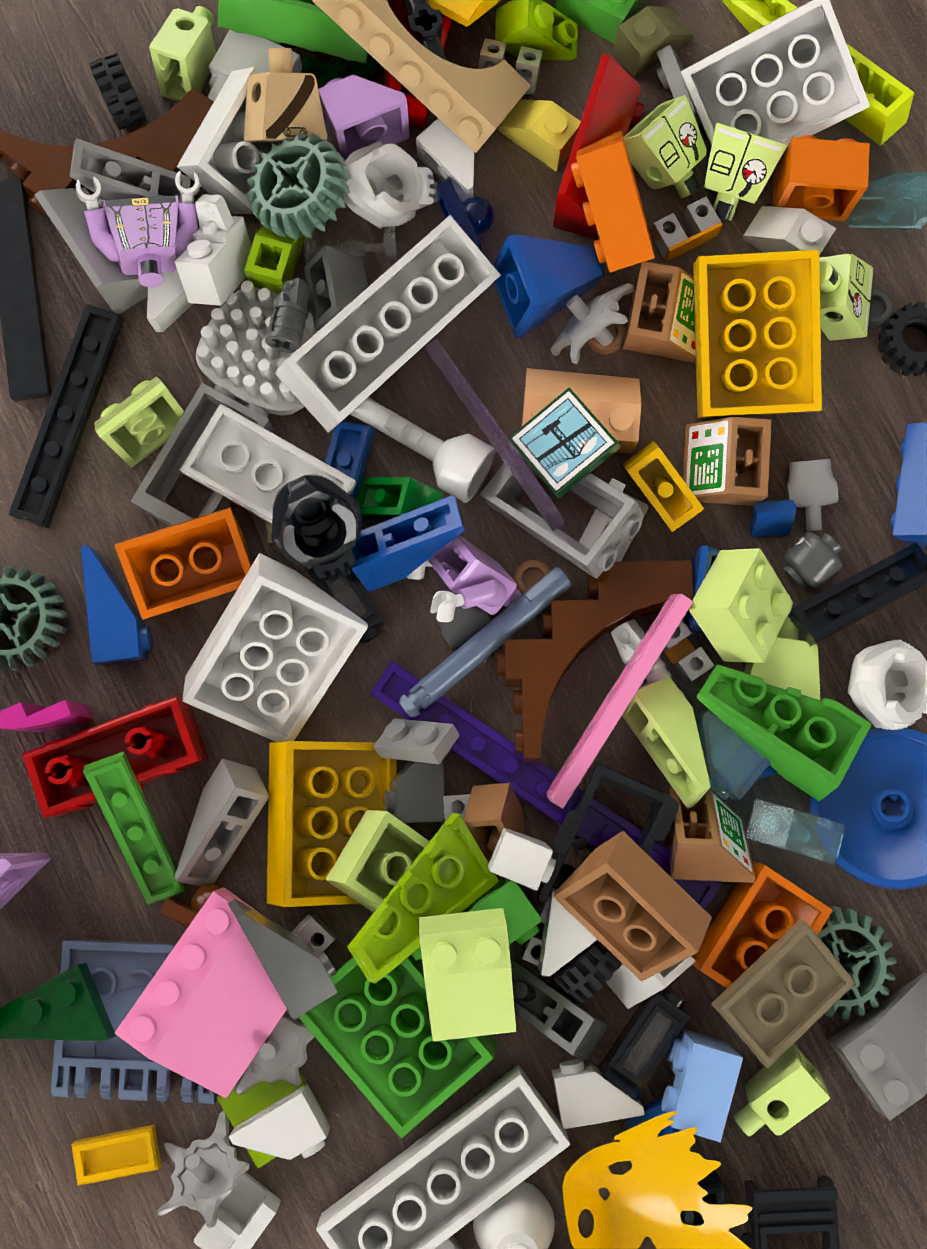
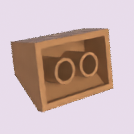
[553,831,712,982]

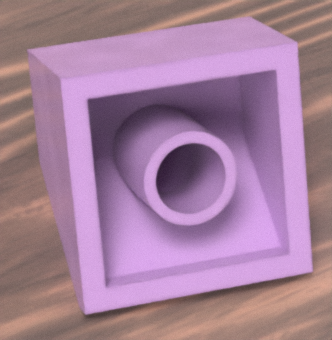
[318,75,410,161]

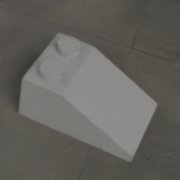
[828,972,927,1121]

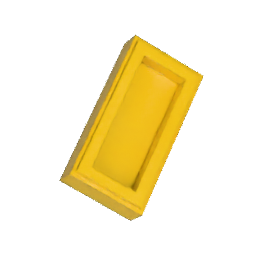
[71,1124,162,1186]

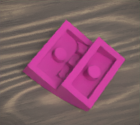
[0,700,94,732]

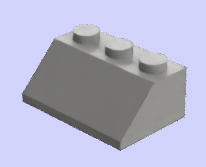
[34,187,148,314]

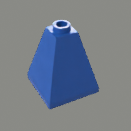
[493,234,605,339]

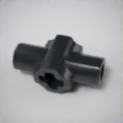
[402,0,446,60]

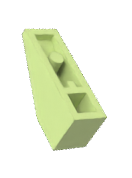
[622,676,711,809]

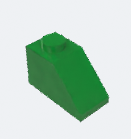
[357,477,443,522]

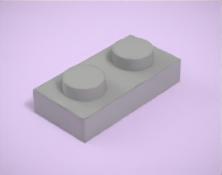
[656,45,703,127]
[373,718,460,764]

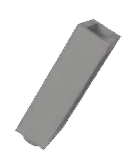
[130,383,274,526]
[480,448,644,579]

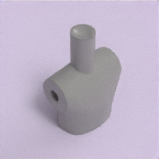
[786,459,838,531]

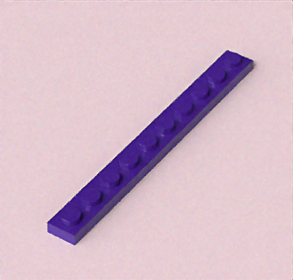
[370,661,721,910]

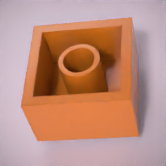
[772,135,870,221]

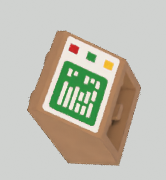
[623,261,696,363]
[682,417,771,506]
[666,787,755,883]

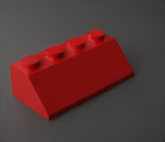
[553,54,644,239]

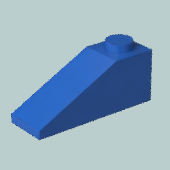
[352,495,465,592]
[81,545,153,666]

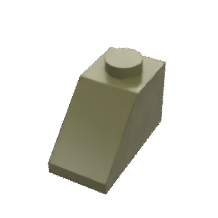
[613,6,694,79]

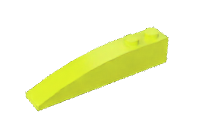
[722,0,914,146]

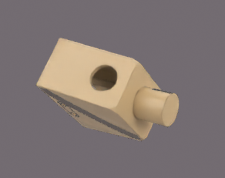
[244,48,327,142]

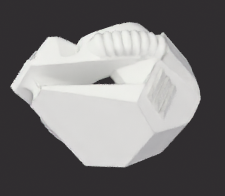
[343,141,438,229]
[848,640,927,730]

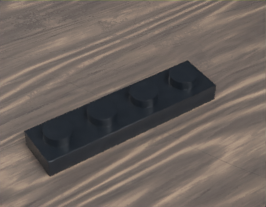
[788,542,927,647]

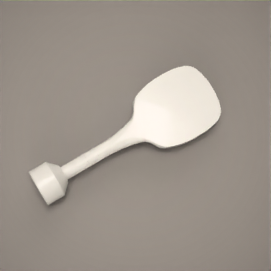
[196,280,497,503]

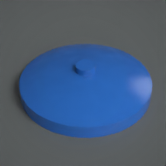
[810,728,927,889]

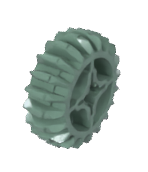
[246,131,350,240]
[0,566,68,672]
[818,906,897,1019]

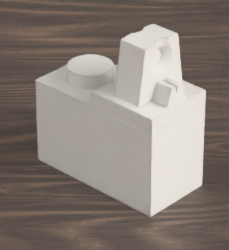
[208,30,302,101]
[175,194,251,306]

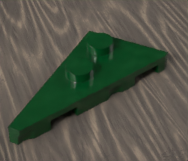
[0,963,116,1041]

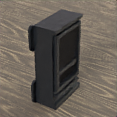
[537,761,679,902]
[740,1176,840,1249]

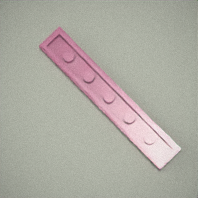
[546,594,693,809]

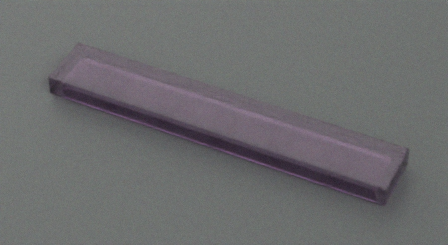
[423,339,565,532]

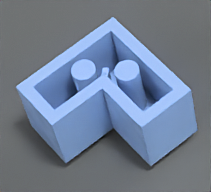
[661,1028,743,1142]

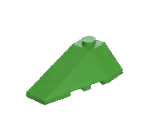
[696,665,872,801]

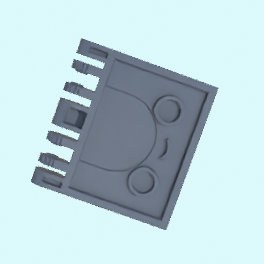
[51,939,218,1104]

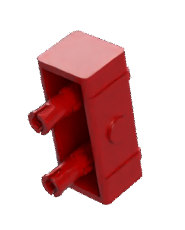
[22,696,209,818]

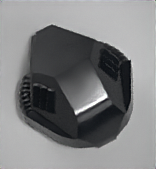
[271,474,362,582]

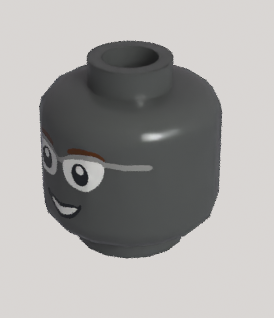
[783,532,843,590]

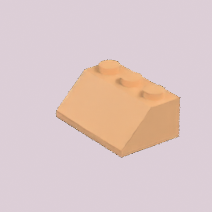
[521,368,641,454]

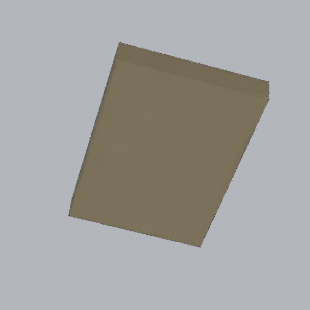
[711,919,856,1069]

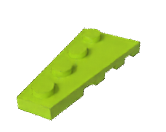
[347,813,499,984]

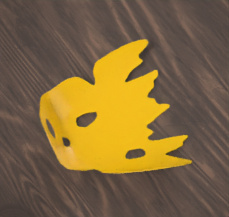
[562,1111,753,1249]

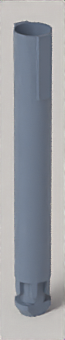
[399,567,572,717]

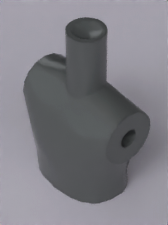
[432,606,495,664]

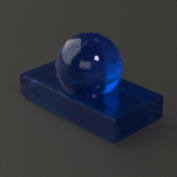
[437,179,495,251]

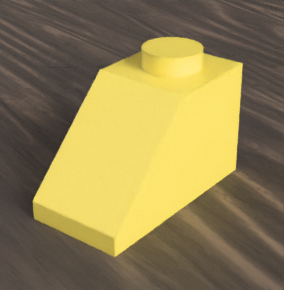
[498,99,581,172]

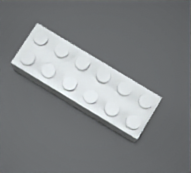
[275,215,501,432]
[316,1064,570,1249]

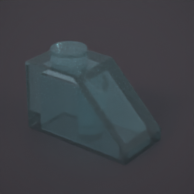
[848,172,927,228]
[696,710,771,800]
[746,799,846,865]

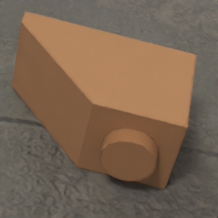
[464,782,525,863]

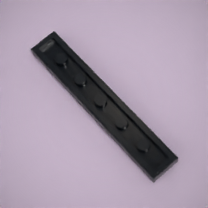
[0,179,52,402]
[8,304,125,529]

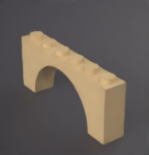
[312,0,531,153]

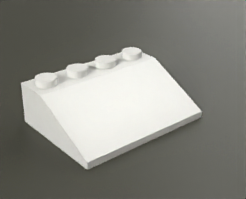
[681,0,870,148]
[182,553,368,742]

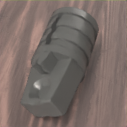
[265,278,310,353]

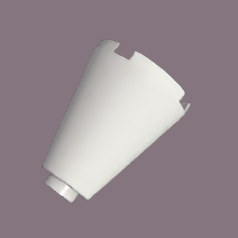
[473,1181,555,1249]

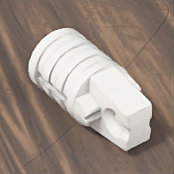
[611,619,672,689]

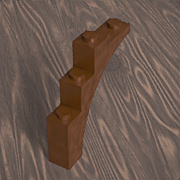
[0,87,214,216]
[496,560,694,765]

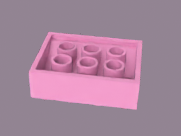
[114,887,318,1098]

